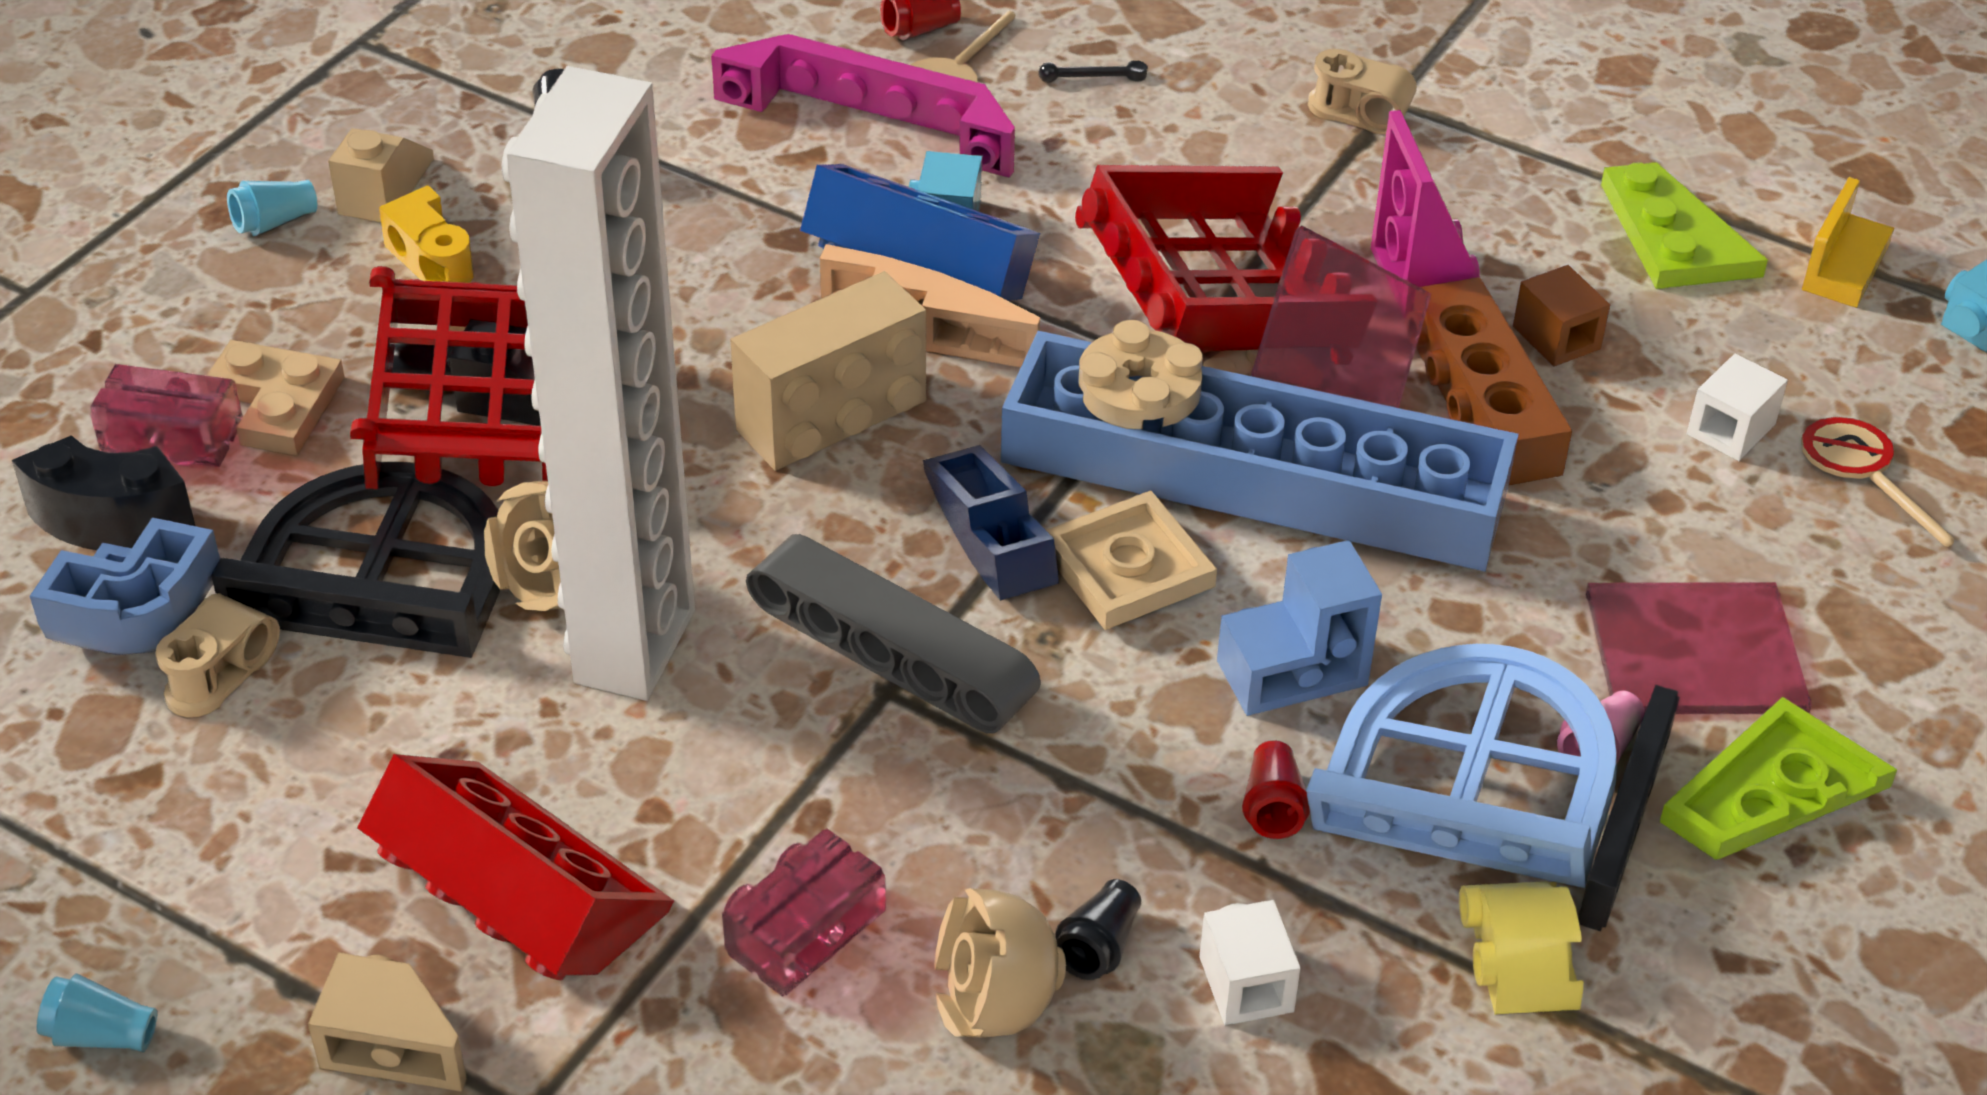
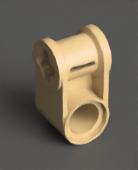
[1308,49,1417,135]
[155,593,280,717]

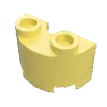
[1459,881,1584,1014]

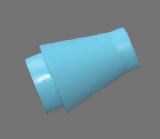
[227,179,318,236]
[36,973,158,1052]

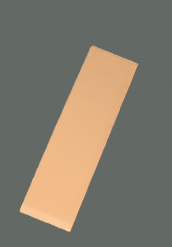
[820,244,1040,367]

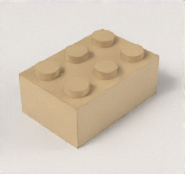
[730,271,926,471]

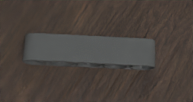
[746,534,1041,733]

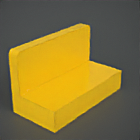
[1801,177,1894,308]

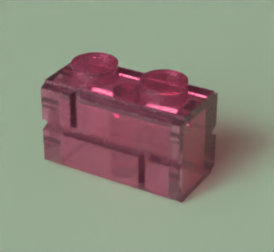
[90,364,243,467]
[722,828,886,997]

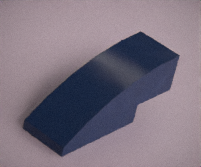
[923,445,1059,601]

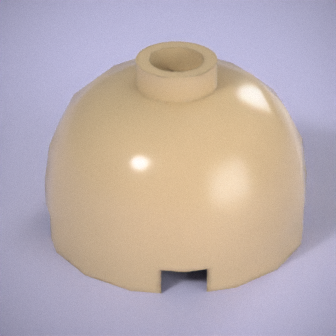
[484,481,561,611]
[935,888,1066,1038]

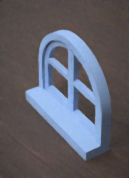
[1306,644,1617,888]

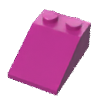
[1370,110,1480,320]

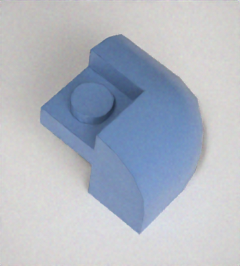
[30,518,220,655]

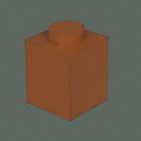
[1513,265,1611,367]

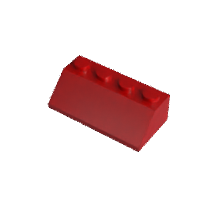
[357,754,675,980]

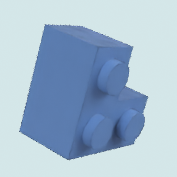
[1217,540,1382,716]

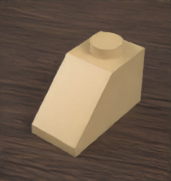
[328,128,434,223]
[308,952,467,1092]

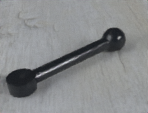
[1038,60,1148,83]

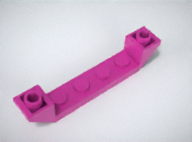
[711,34,1015,178]

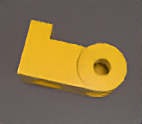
[379,185,474,283]

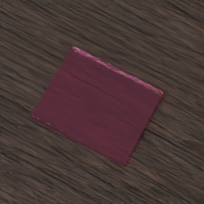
[1250,225,1431,408]
[1585,582,1812,714]

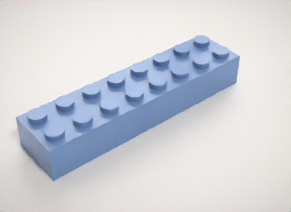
[1001,331,1519,572]

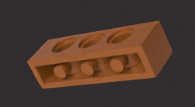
[1404,277,1572,485]

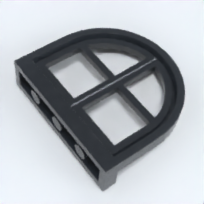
[211,462,500,658]

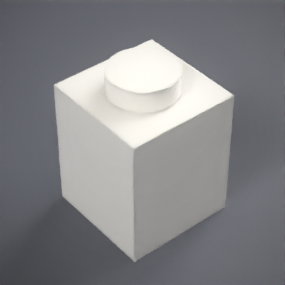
[1687,353,1788,461]
[1199,900,1301,1026]

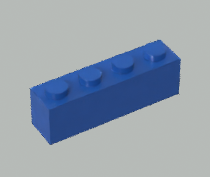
[800,164,1040,301]

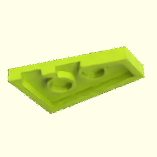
[1601,162,1768,289]
[1659,697,1898,860]

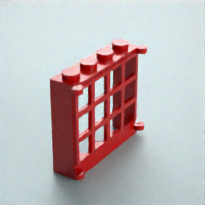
[1075,165,1375,367]
[350,266,548,489]

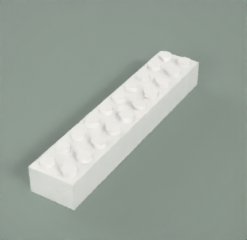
[502,66,695,701]

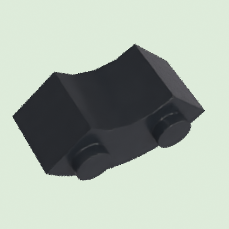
[12,435,196,550]

